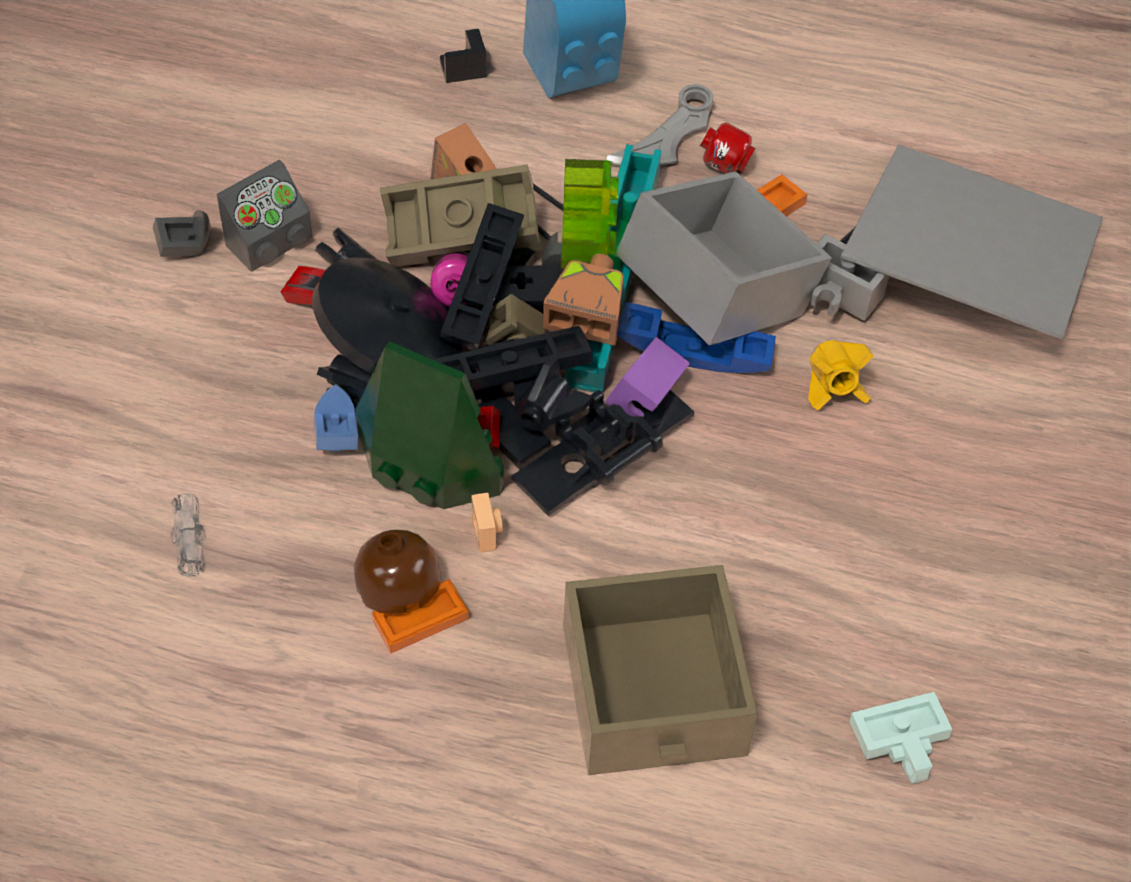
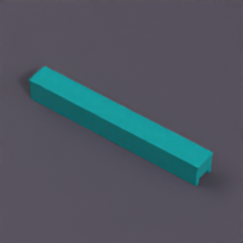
[565,144,662,393]

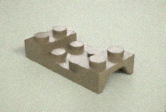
[380,164,540,267]

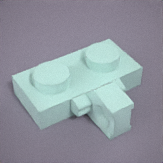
[849,692,952,784]

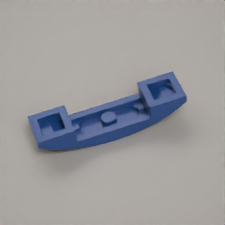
[617,301,776,373]

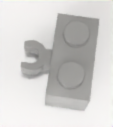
[810,234,889,321]

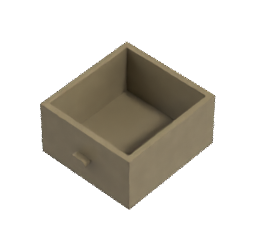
[563,565,758,775]

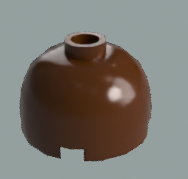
[354,529,441,614]

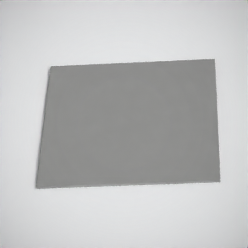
[840,144,1103,340]

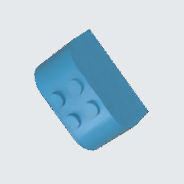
[523,0,626,98]

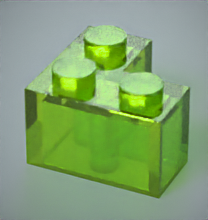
[561,159,619,268]

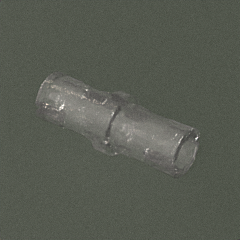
[171,493,206,577]

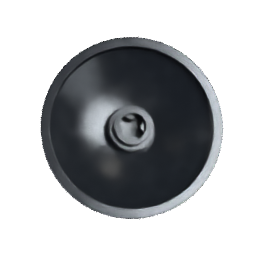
[312,258,461,374]

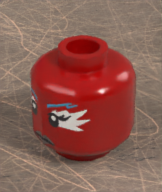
[700,122,756,174]

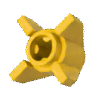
[808,340,874,411]

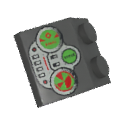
[216,159,312,272]

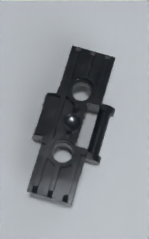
[511,390,694,516]

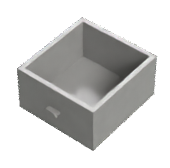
[616,171,832,346]

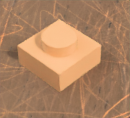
[472,493,503,553]

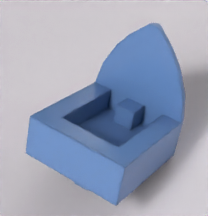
[314,384,358,452]

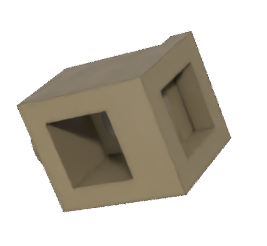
[484,294,545,345]

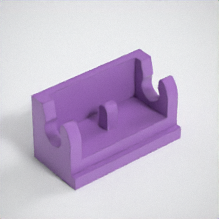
[605,337,690,417]

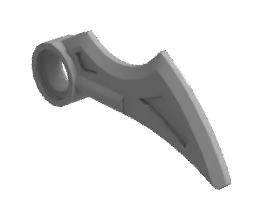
[606,84,713,166]

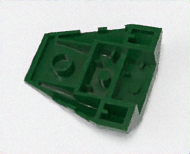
[356,341,504,509]

